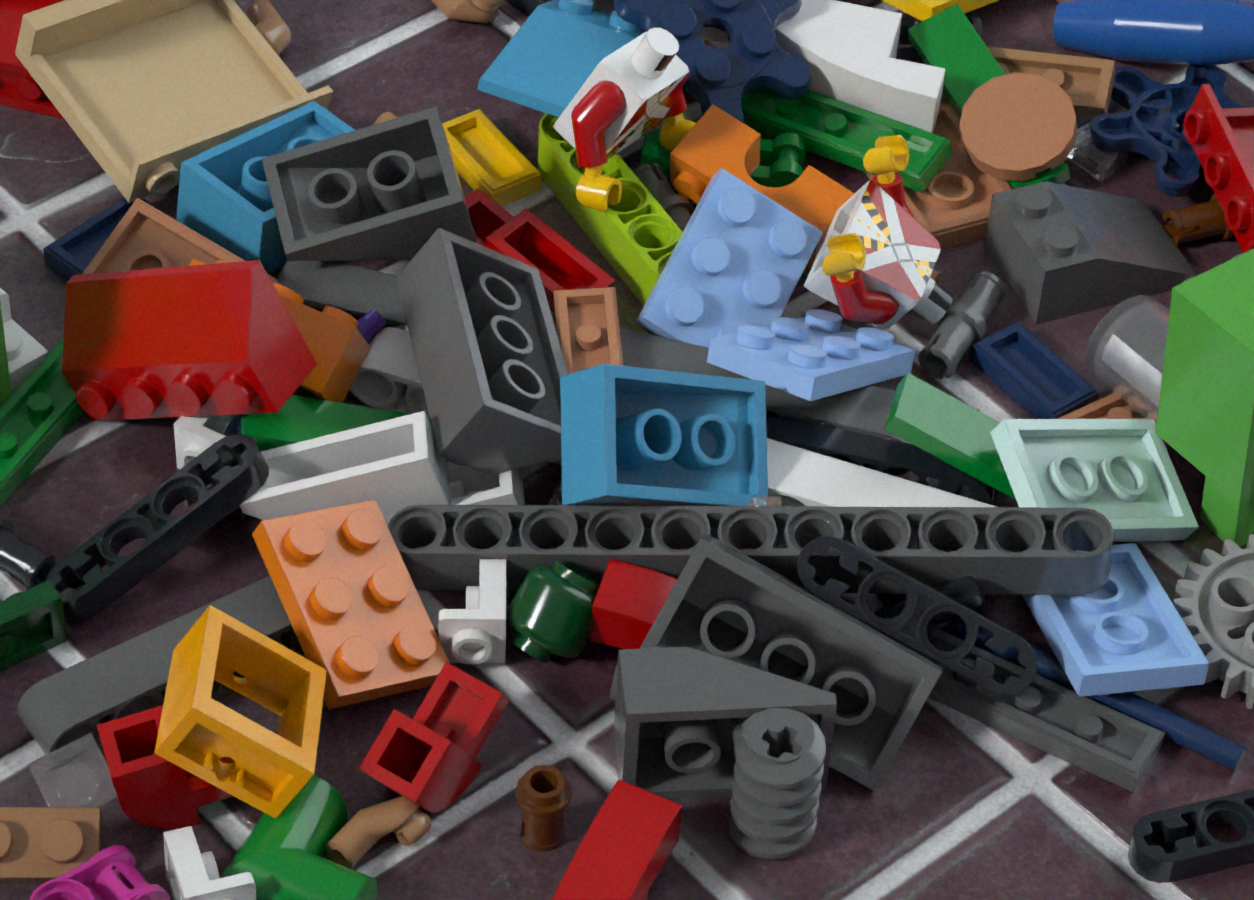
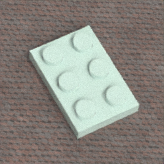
[990,419,1199,542]

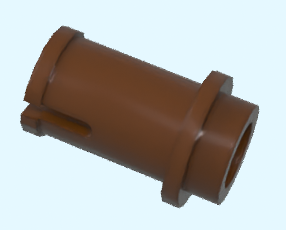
[1163,194,1234,246]
[515,765,572,852]

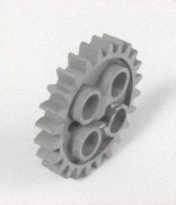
[1172,534,1254,710]

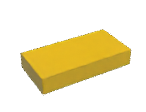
[442,109,542,206]

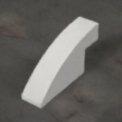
[775,0,945,133]
[238,411,525,526]

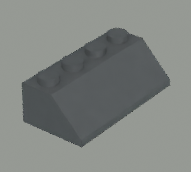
[396,228,568,475]
[639,532,942,791]

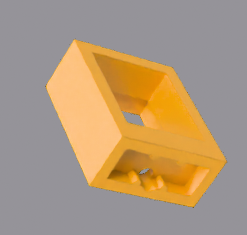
[154,605,327,819]

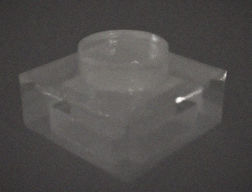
[27,733,119,810]

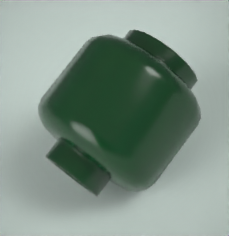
[506,559,600,663]

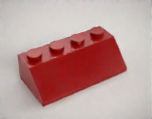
[62,260,317,421]

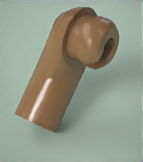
[247,0,291,55]
[430,0,503,24]
[325,796,431,869]

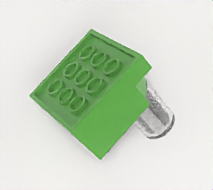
[1085,249,1254,547]

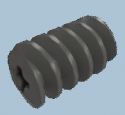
[728,708,826,859]

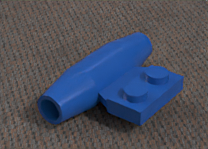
[1053,0,1254,66]

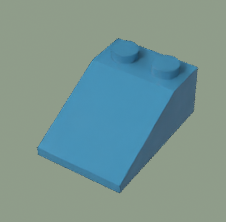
[477,0,645,118]
[176,101,355,274]
[560,364,768,506]

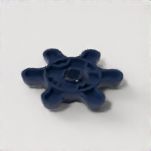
[613,0,813,124]
[1089,65,1254,197]

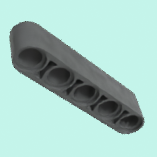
[17,576,306,768]

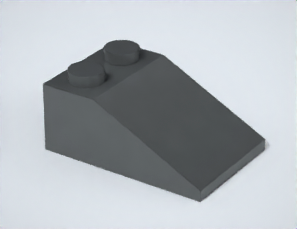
[262,106,477,261]
[984,181,1198,324]
[613,647,837,800]

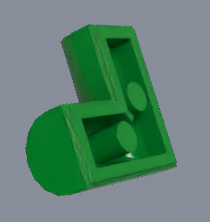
[220,775,377,900]

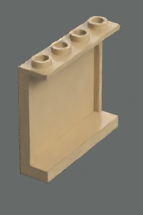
[15,0,333,203]

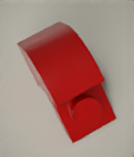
[358,662,510,812]
[97,705,235,829]

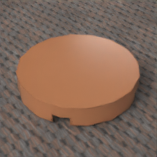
[959,72,1077,182]

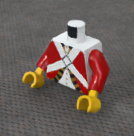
[553,27,696,212]
[804,135,954,329]

